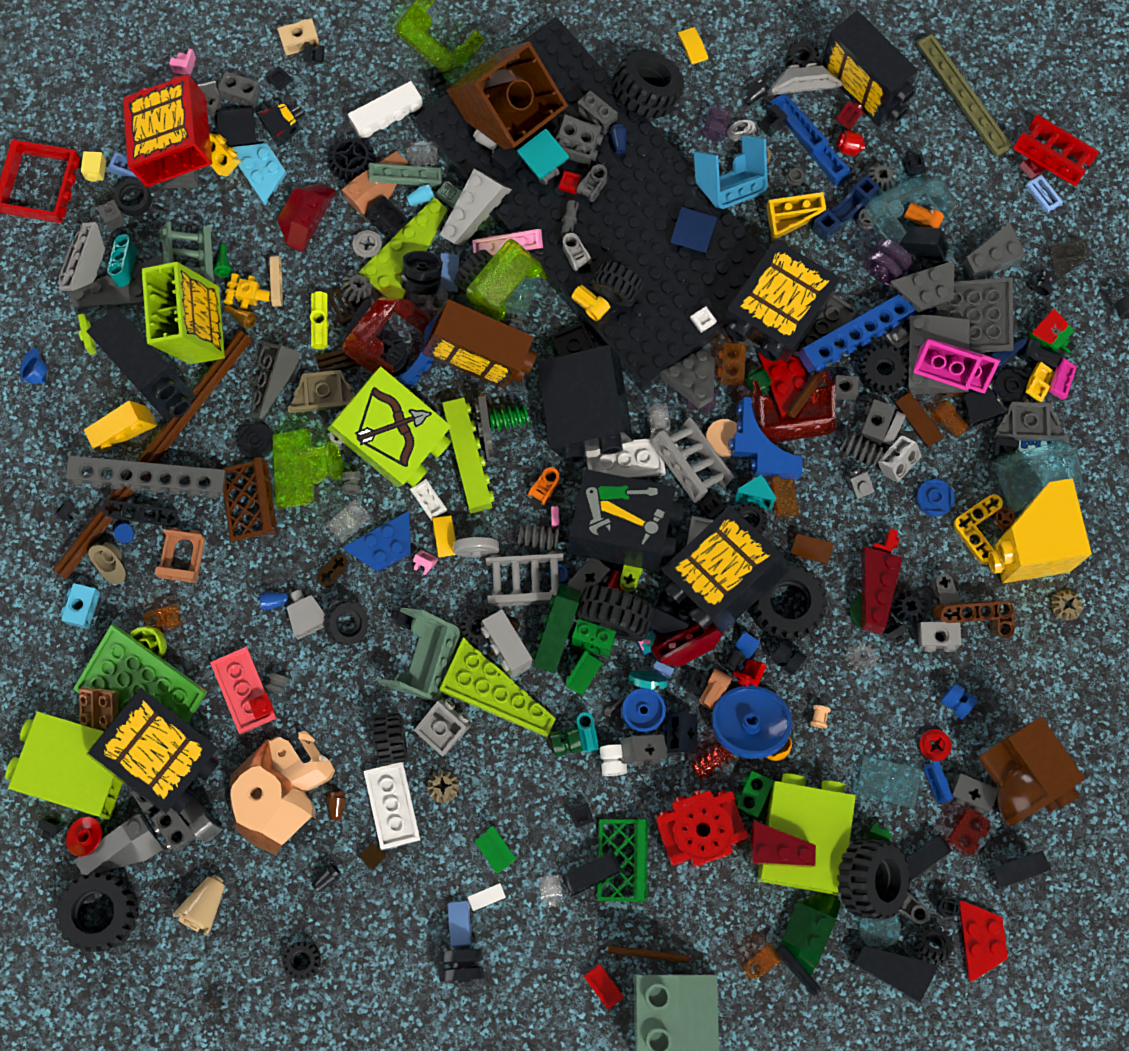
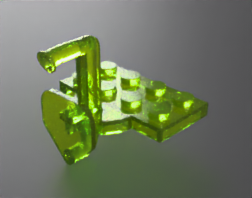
[273,429,344,509]

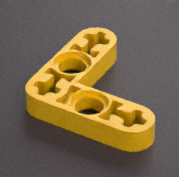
[953,494,1003,565]

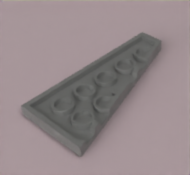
[68,255,176,309]

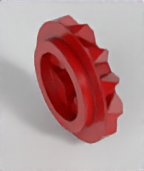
[919,729,952,761]

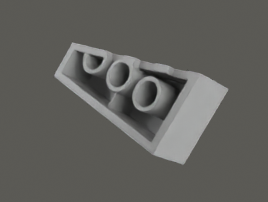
[440,169,512,246]

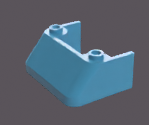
[694,135,768,209]

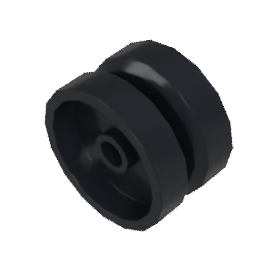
[400,251,443,295]
[438,949,484,983]

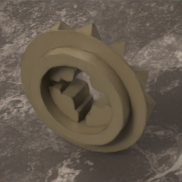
[1051,590,1084,620]
[427,770,459,803]

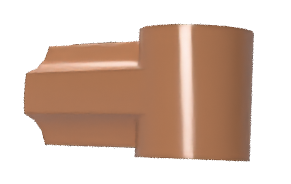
[699,668,733,710]

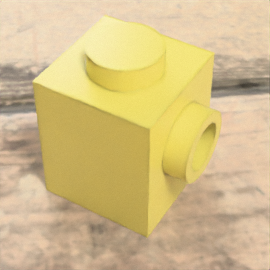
[81,151,106,182]

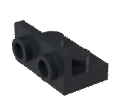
[364,196,410,240]

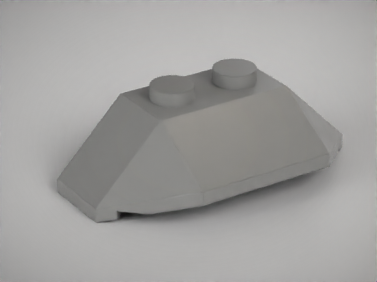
[768,63,842,95]
[59,222,105,291]

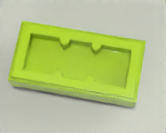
[78,313,97,355]

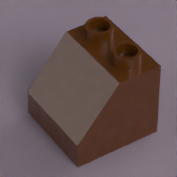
[447,41,568,150]

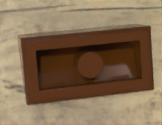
[790,534,834,565]

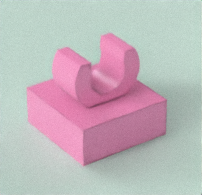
[413,550,438,575]

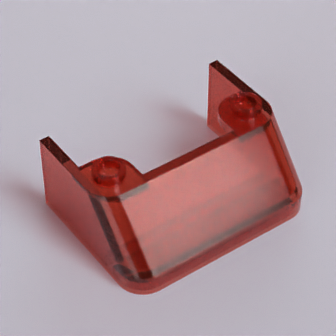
[342,297,432,375]
[753,370,836,443]

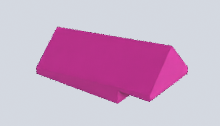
[913,338,1000,394]

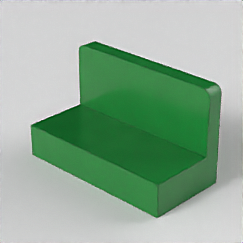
[566,650,603,696]
[475,826,516,874]

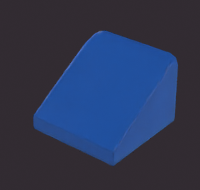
[734,632,761,660]

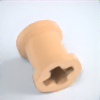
[810,705,831,729]

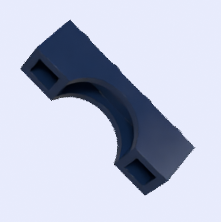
[812,175,880,242]

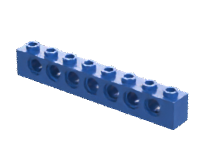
[797,293,928,373]

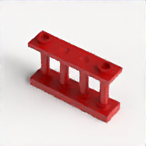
[1013,114,1100,187]

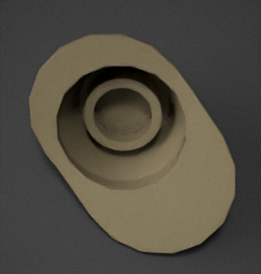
[88,542,126,585]

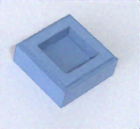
[653,661,674,678]

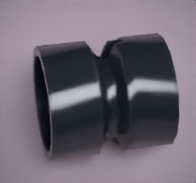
[770,640,808,676]

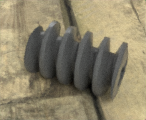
[839,432,883,469]
[518,521,560,551]

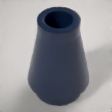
[609,124,627,153]

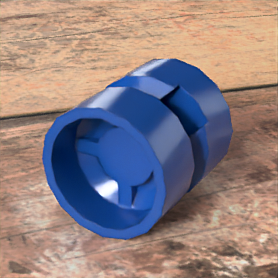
[940,682,978,719]

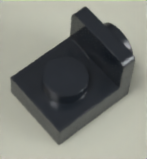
[988,437,1020,460]

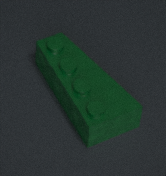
[531,584,582,674]

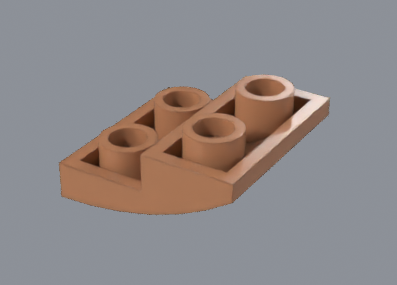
[79,688,119,730]

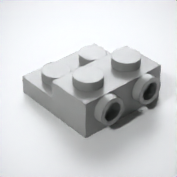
[414,699,471,757]

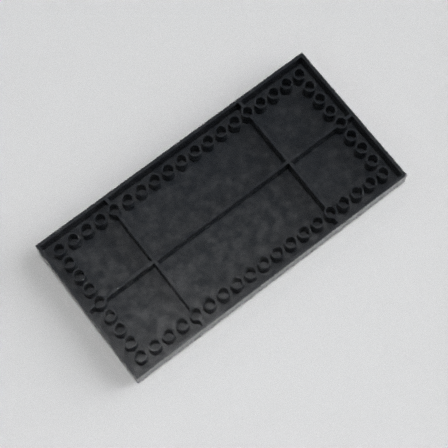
[414,17,767,393]

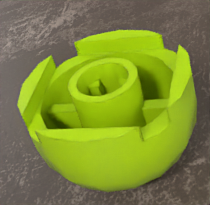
[130,626,167,658]

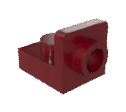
[836,101,865,130]
[1019,159,1046,179]

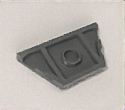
[889,261,954,312]
[475,391,495,461]
[994,402,1069,442]

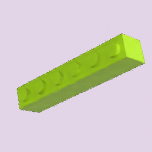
[442,397,495,514]

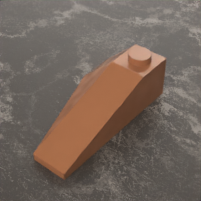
[342,151,409,223]

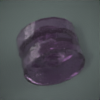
[863,239,912,285]

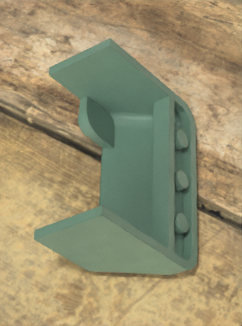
[378,608,460,701]

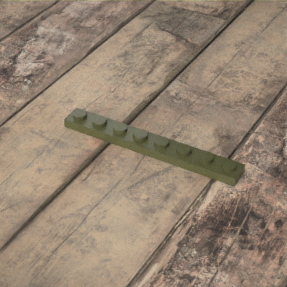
[916,34,1012,158]

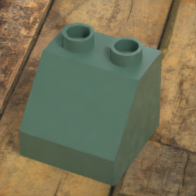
[634,975,719,1051]

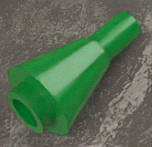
[214,244,232,277]

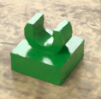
[866,823,892,841]

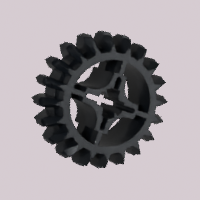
[327,135,376,183]

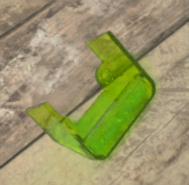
[395,0,486,72]
[466,239,547,321]

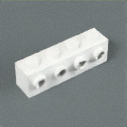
[348,81,423,139]

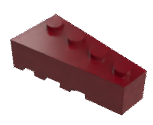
[861,547,903,635]

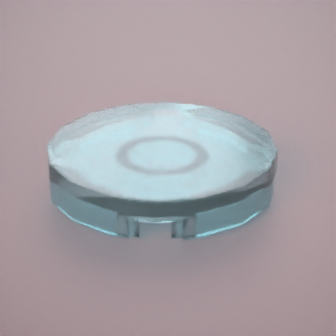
[859,916,900,949]

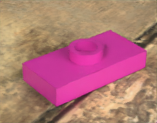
[1049,357,1077,400]

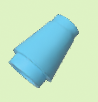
[406,184,435,206]

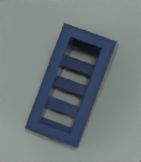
[990,338,1027,371]

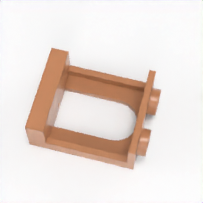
[155,528,205,583]

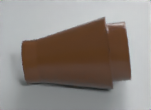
[327,791,347,821]

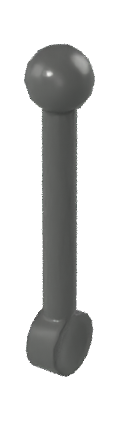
[604,687,637,716]

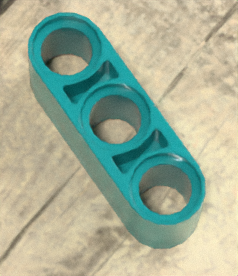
[107,234,137,287]

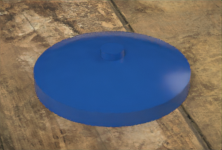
[712,686,792,759]

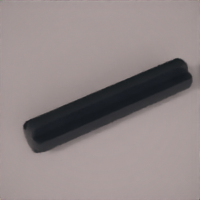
[775,944,821,996]

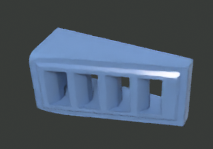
[108,151,139,180]

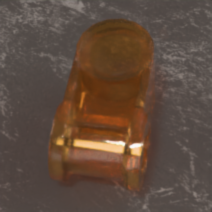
[142,605,183,630]
[744,943,783,979]

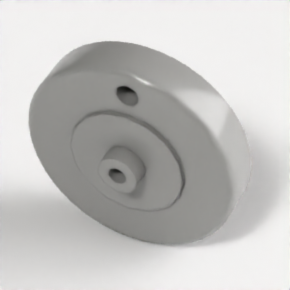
[453,537,499,558]

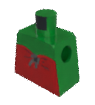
[1028,309,1076,354]

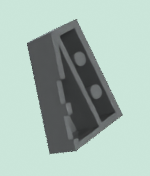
[962,223,1025,281]

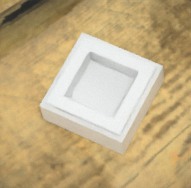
[690,306,717,333]

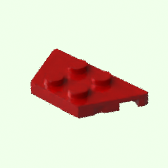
[758,352,808,419]
[959,901,1008,981]

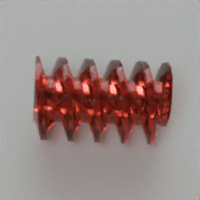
[690,742,735,783]

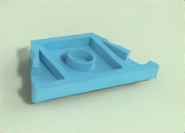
[231,143,287,205]

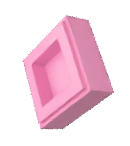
[551,506,560,530]

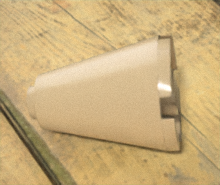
[173,875,225,935]

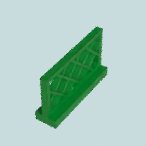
[597,819,648,903]

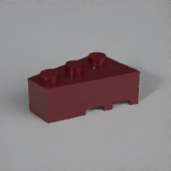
[751,821,816,868]

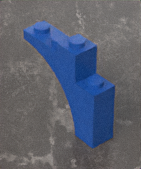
[728,397,803,480]

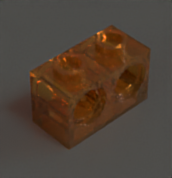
[717,342,746,386]

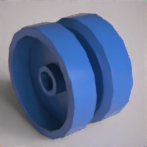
[621,688,666,733]

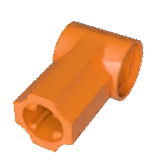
[904,202,944,228]

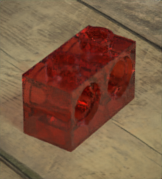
[946,808,990,856]

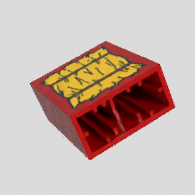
[123,74,212,187]

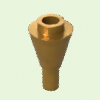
[224,305,256,329]

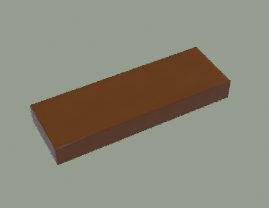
[894,392,944,449]

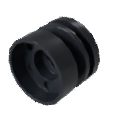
[366,330,408,377]

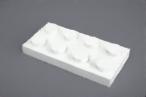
[586,438,666,479]
[364,762,421,850]

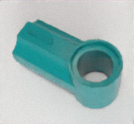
[576,712,600,753]

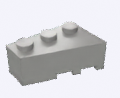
[480,610,532,679]

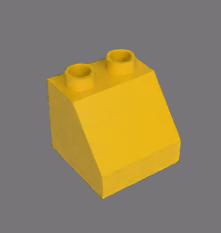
[988,478,1092,584]

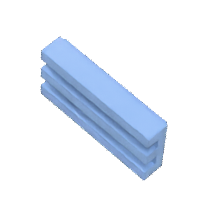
[1025,174,1063,214]

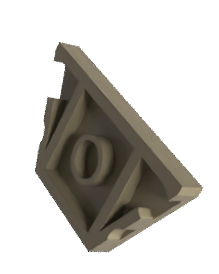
[288,370,356,413]

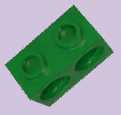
[734,771,774,819]

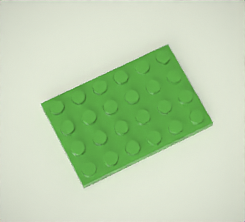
[73,624,208,724]

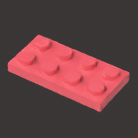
[210,647,277,735]

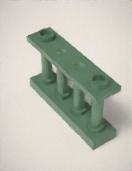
[160,221,214,283]

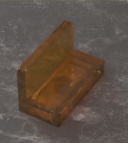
[771,476,799,518]

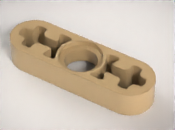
[270,255,283,307]

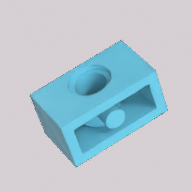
[61,583,100,629]

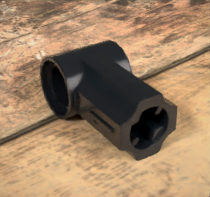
[1020,339,1061,370]

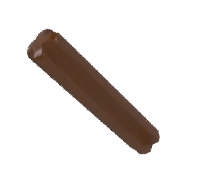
[786,371,825,418]

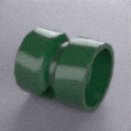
[550,726,582,758]

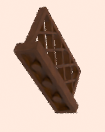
[220,457,278,542]

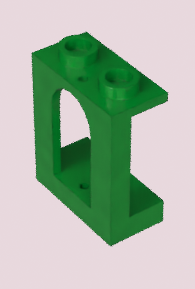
[572,619,616,658]

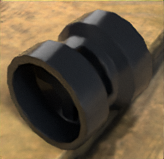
[303,44,325,64]
[1032,270,1057,296]
[936,897,960,918]

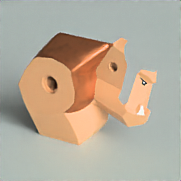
[230,731,335,856]

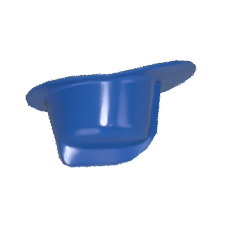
[20,348,48,385]

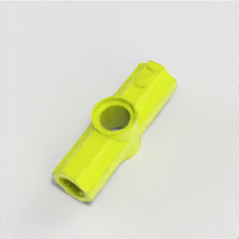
[310,291,329,350]

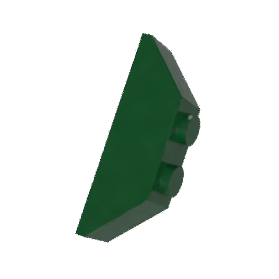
[781,892,841,975]

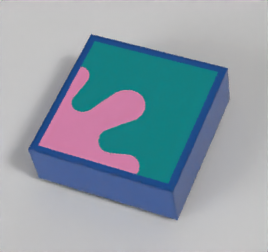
[637,630,656,656]

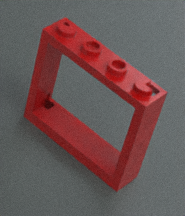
[0,139,81,224]

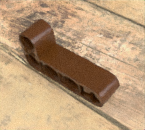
[934,600,1015,638]

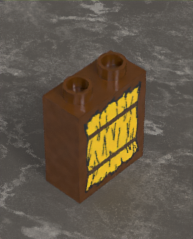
[422,299,537,389]

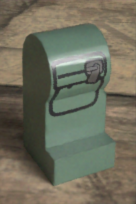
[436,181,462,209]

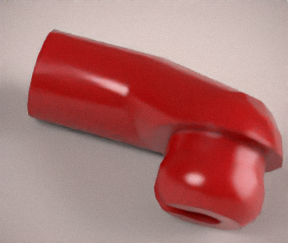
[606,569,623,592]

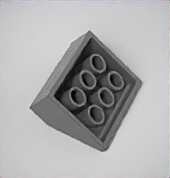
[909,315,970,394]

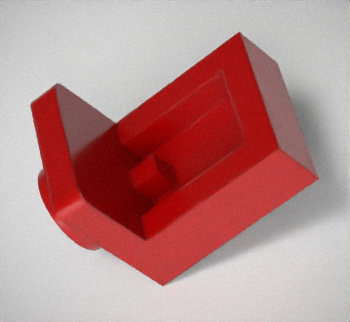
[871,529,899,554]
[733,659,767,687]

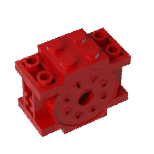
[654,789,749,868]

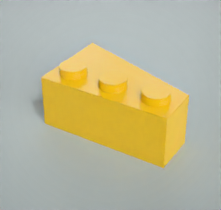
[766,192,826,241]
[84,401,157,452]

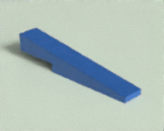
[770,94,850,186]

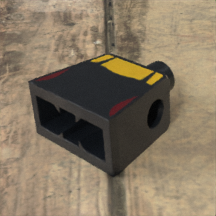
[258,103,305,148]

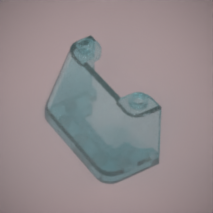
[993,441,1085,511]

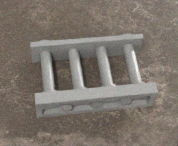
[651,417,735,503]
[486,551,563,607]

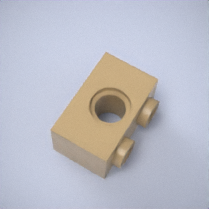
[278,18,320,56]

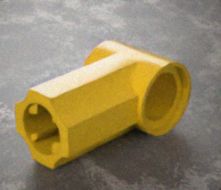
[571,285,610,321]

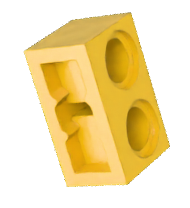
[210,133,241,177]

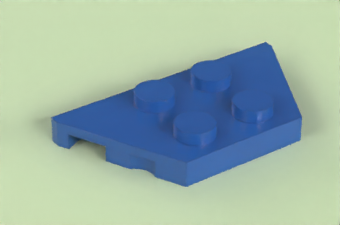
[343,512,411,572]

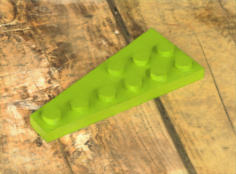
[358,197,448,310]
[439,637,556,738]

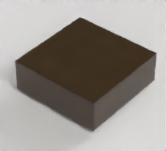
[359,842,387,871]

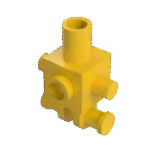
[223,273,271,309]

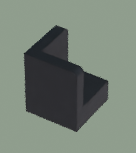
[758,104,788,137]

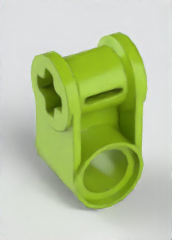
[620,565,643,593]

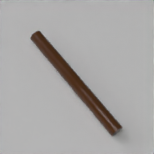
[608,945,689,963]

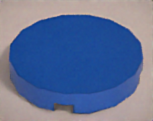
[916,479,955,517]

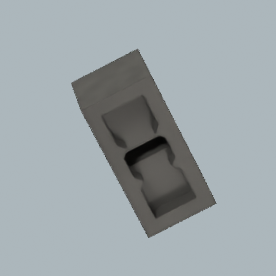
[217,71,262,108]
[578,91,617,135]
[554,114,599,154]
[151,808,196,852]

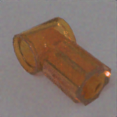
[930,400,969,438]

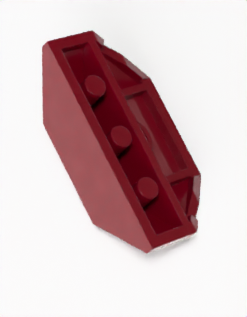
[278,184,336,253]
[651,619,726,667]

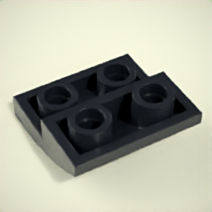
[217,107,257,146]

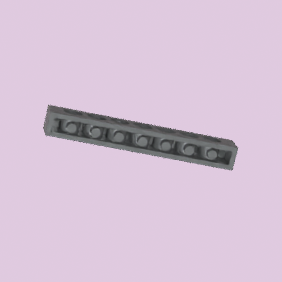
[66,456,226,498]

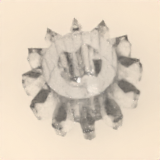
[407,138,437,167]
[845,640,880,674]

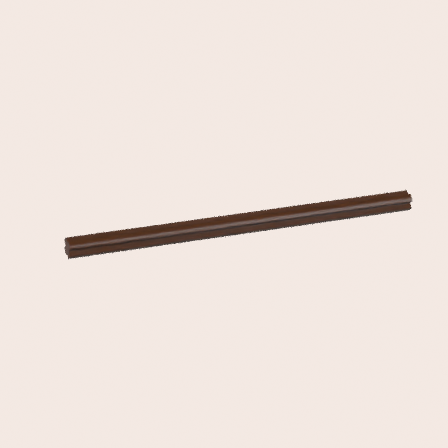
[52,330,252,580]

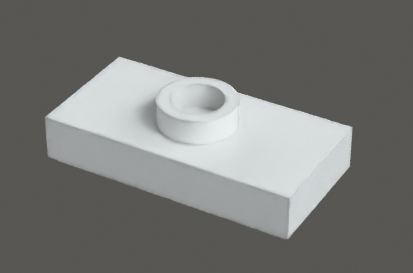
[410,479,447,521]

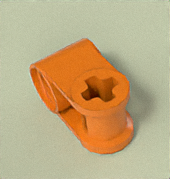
[528,467,560,505]

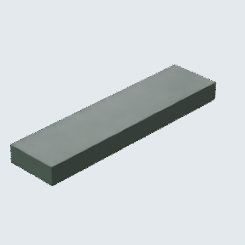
[368,163,442,187]

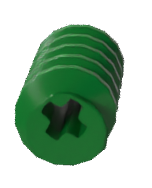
[489,404,529,432]

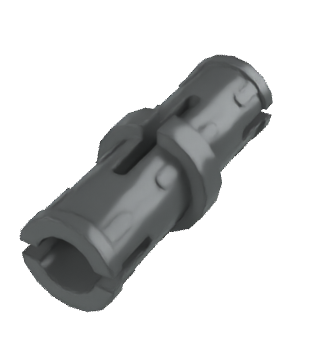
[561,200,579,237]

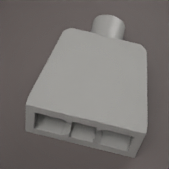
[287,590,325,640]

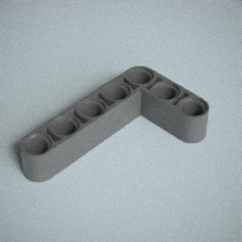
[180,788,223,843]

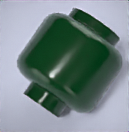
[744,367,772,396]

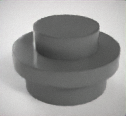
[786,168,805,186]

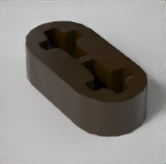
[318,554,349,587]

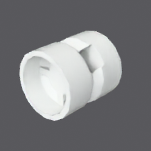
[599,744,627,776]

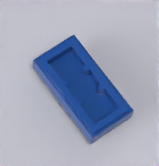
[924,761,953,805]

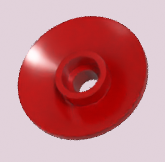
[66,817,102,857]

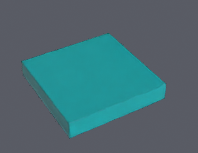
[517,129,569,181]

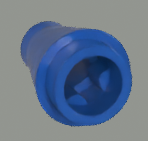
[259,592,288,611]

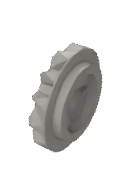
[727,120,756,142]
[353,230,382,259]

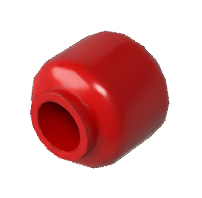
[836,130,865,157]

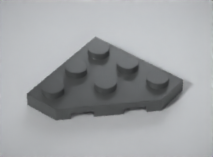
[660,349,715,409]

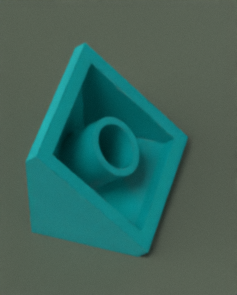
[734,475,776,511]

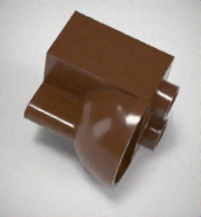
[977,716,1085,827]

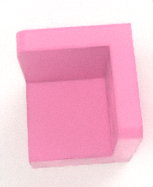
[169,49,196,75]

